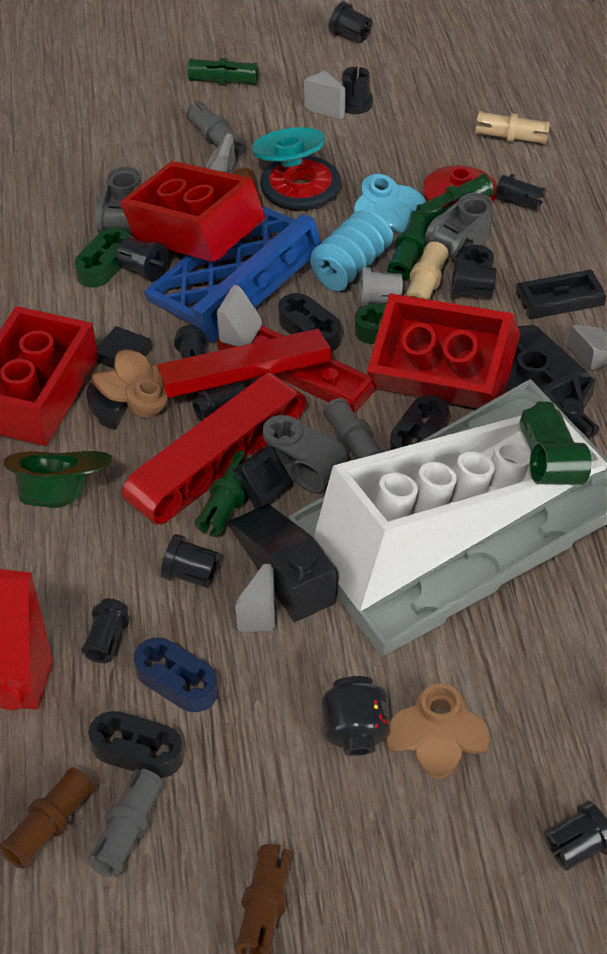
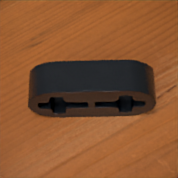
[278,293,342,352]
[390,395,450,450]
[88,711,184,778]

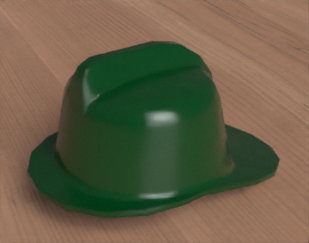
[4,451,113,508]

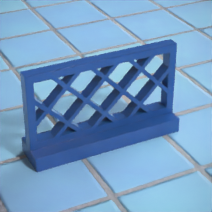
[144,205,321,343]

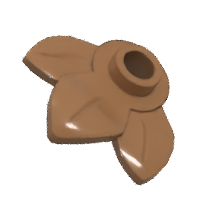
[92,349,168,418]
[386,683,489,780]

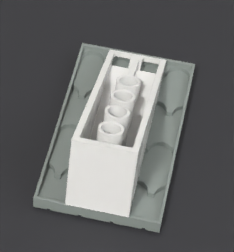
[288,379,607,657]

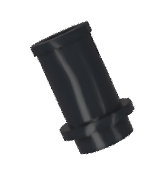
[495,173,546,211]
[174,325,206,359]
[192,382,246,422]
[81,598,130,663]

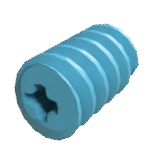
[310,210,393,291]

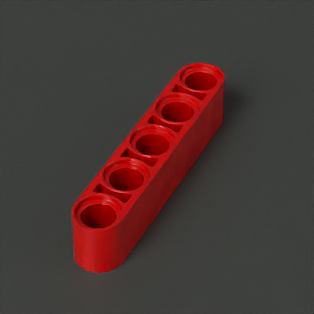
[122,373,306,525]

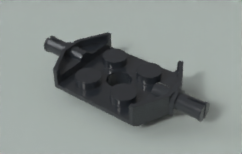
[505,324,599,439]

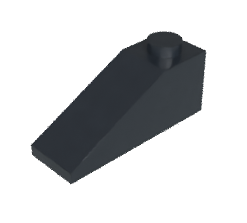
[228,504,336,623]

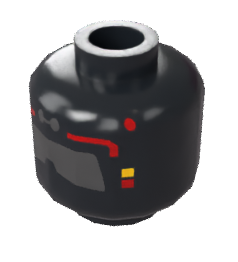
[322,676,391,756]

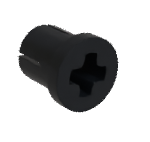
[328,1,373,43]
[342,67,373,114]
[116,237,169,282]
[450,258,496,299]
[160,534,220,588]
[544,800,607,871]

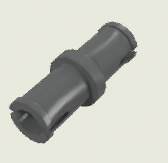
[186,101,245,158]
[323,398,384,459]
[88,769,164,877]

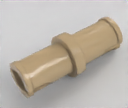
[475,111,550,145]
[404,242,449,299]

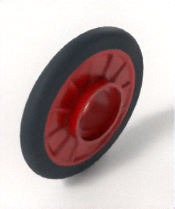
[260,156,341,209]

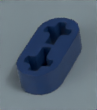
[134,638,218,712]

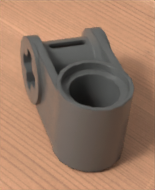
[96,166,142,235]
[425,192,493,261]
[263,415,348,493]

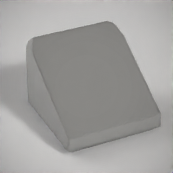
[304,71,345,119]
[205,133,235,174]
[217,285,262,346]
[567,324,607,371]
[235,564,275,632]

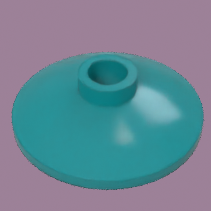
[252,127,325,167]

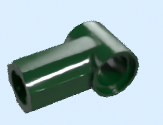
[519,401,592,485]

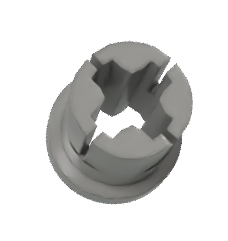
[358,267,403,307]

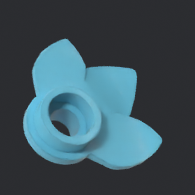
[354,174,426,234]

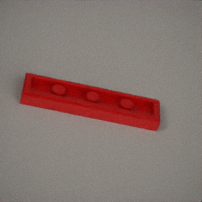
[217,326,377,413]
[157,329,331,398]

